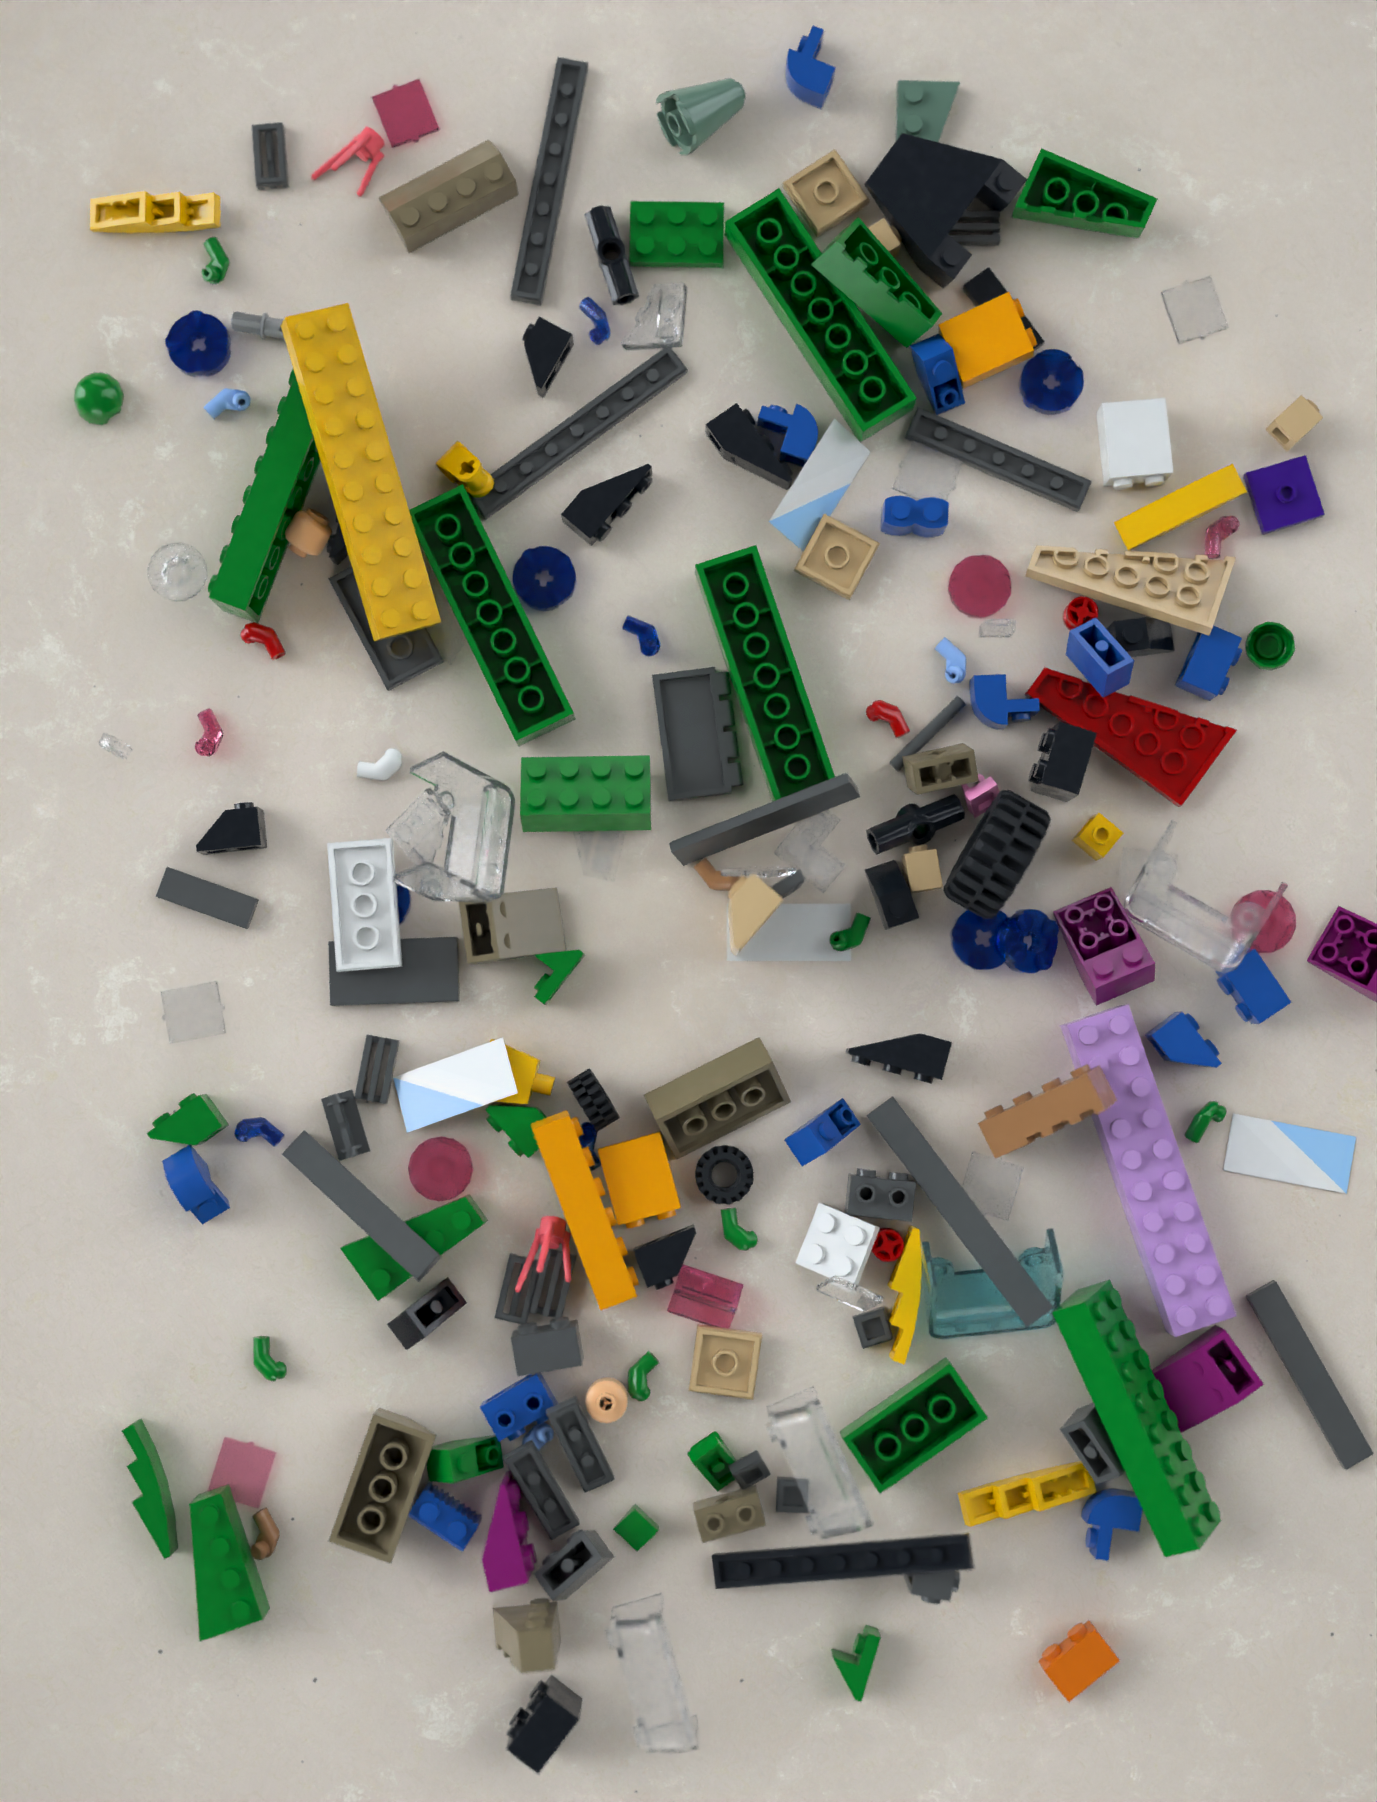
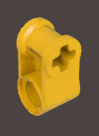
[435,441,494,498]

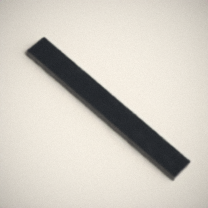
[712,1533,975,1589]

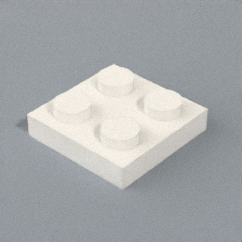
[796,1203,880,1289]

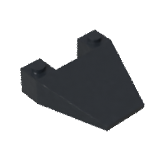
[864,133,1027,289]

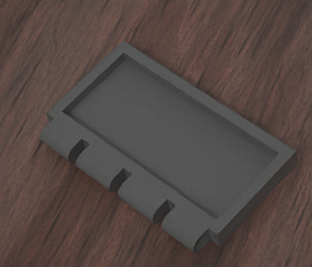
[652,667,743,802]

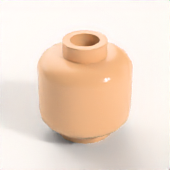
[285,508,332,558]
[585,1377,628,1423]

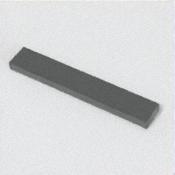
[905,407,1092,512]
[669,773,860,866]
[282,1130,442,1282]
[1246,1280,1374,1470]

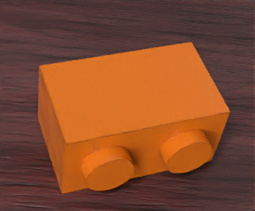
[1038,1620,1120,1702]

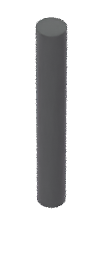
[889,696,966,771]

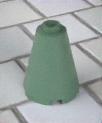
[656,78,746,155]

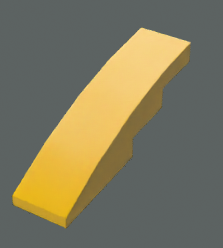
[90,191,220,233]
[1114,464,1247,551]
[888,1225,922,1365]
[958,1461,1097,1527]

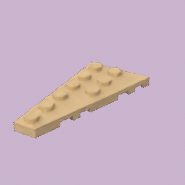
[1025,545,1236,636]

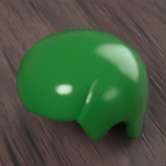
[74,372,124,425]
[1245,621,1295,671]

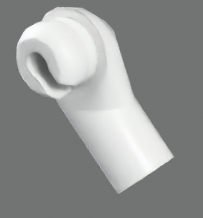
[357,749,402,780]

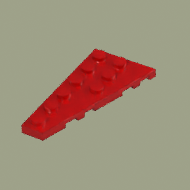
[1024,667,1237,807]

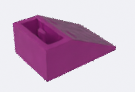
[1053,887,1155,1006]
[1307,906,1377,1002]
[1152,1325,1264,1433]
[482,1471,537,1593]

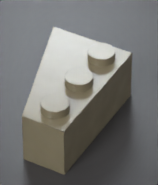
[493,1598,561,1674]

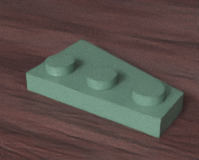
[896,80,960,142]

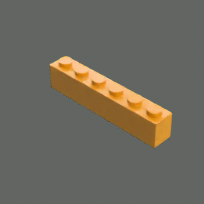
[531,1110,639,1311]

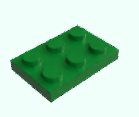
[629,201,724,268]

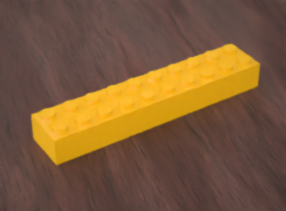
[281,303,441,642]

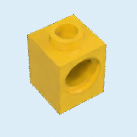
[1071,813,1124,861]

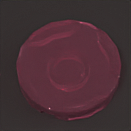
[948,555,1011,618]
[1230,890,1296,953]
[408,1136,474,1201]

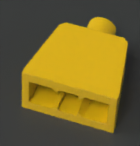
[490,1039,555,1104]

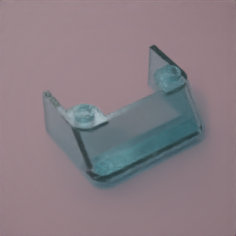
[922,1228,1064,1339]

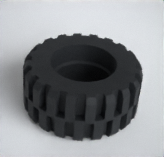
[943,790,1051,919]

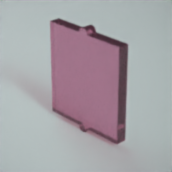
[372,79,440,148]
[207,1437,277,1508]

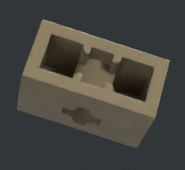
[902,743,979,795]
[693,1485,766,1543]

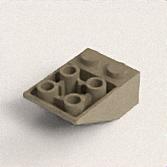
[458,887,566,965]

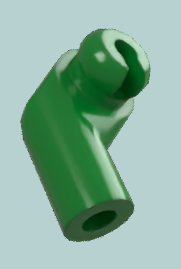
[202,237,230,284]
[829,913,871,952]
[1184,1101,1227,1143]
[720,1207,758,1251]
[253,1336,287,1382]
[627,1351,660,1402]

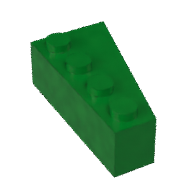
[1011,148,1157,238]
[811,217,942,348]
[340,1194,488,1301]
[189,1484,270,1642]

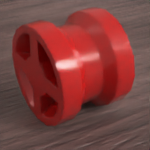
[1062,596,1099,630]
[871,1227,904,1262]

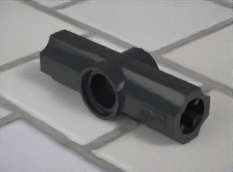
[585,205,639,306]
[866,794,965,855]

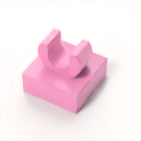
[962,774,999,818]

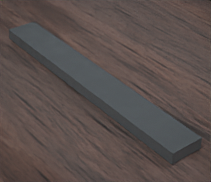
[510,57,589,306]
[467,345,688,520]
[867,1096,1054,1327]

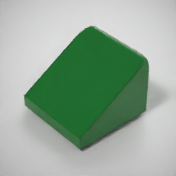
[613,1504,659,1551]

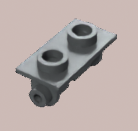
[321,1090,370,1161]

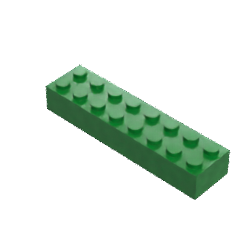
[725,188,917,442]
[208,369,321,623]
[409,484,576,746]
[695,545,835,802]
[1052,1279,1221,1557]

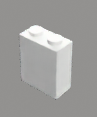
[1096,398,1173,490]

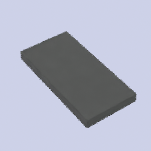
[328,566,444,691]
[328,937,460,1006]

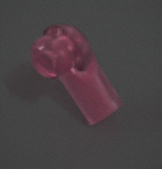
[1204,515,1240,559]
[195,708,223,757]

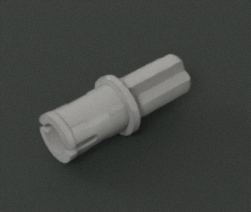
[231,311,284,339]

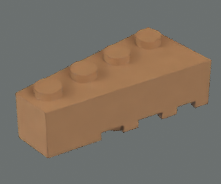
[978,1064,1117,1159]

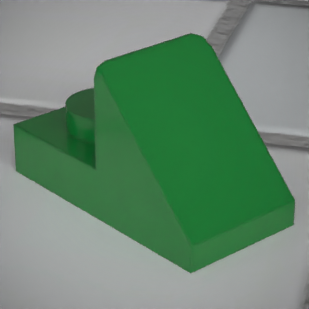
[534,950,585,1005]
[687,1431,736,1492]
[831,1624,881,1702]

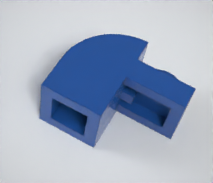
[785,25,836,109]
[757,403,818,467]
[969,674,1040,730]
[162,1145,230,1225]
[1081,1488,1142,1561]

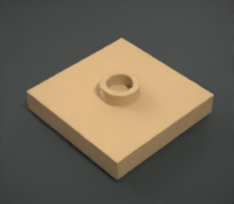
[782,149,870,237]
[794,514,880,601]
[689,1324,762,1400]

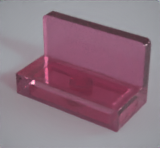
[667,1264,744,1328]

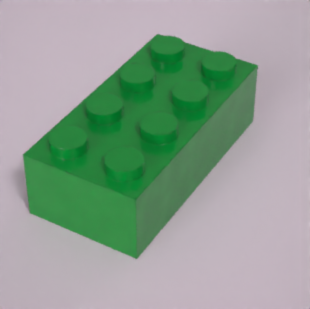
[520,755,651,832]
[839,1357,988,1494]

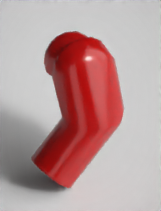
[240,622,286,660]
[866,700,910,738]

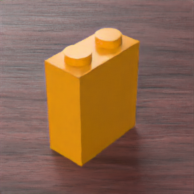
[938,292,1037,389]
[597,1131,681,1229]

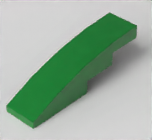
[122,1419,178,1559]

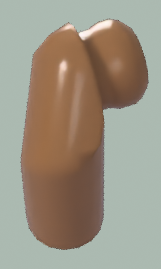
[694,858,741,891]
[251,1507,280,1560]

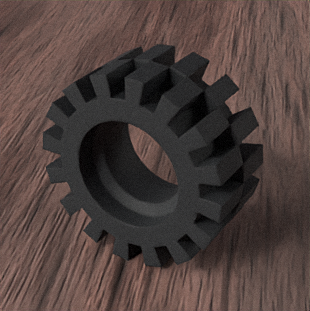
[567,1068,620,1131]
[695,1145,754,1205]

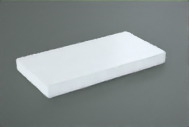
[327,838,403,972]

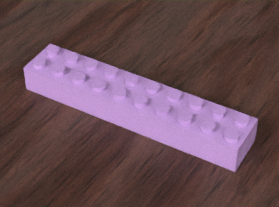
[1060,1004,1237,1337]

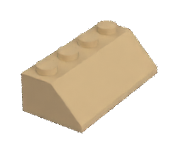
[728,873,784,956]

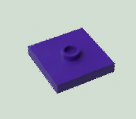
[1243,455,1325,535]

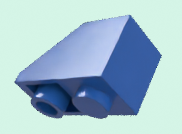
[910,334,965,415]
[1145,1012,1222,1068]
[784,1098,861,1166]

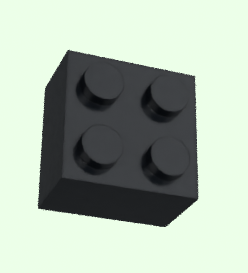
[1028,722,1097,802]
[506,1674,582,1774]

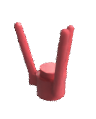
[311,126,385,196]
[515,1216,571,1293]

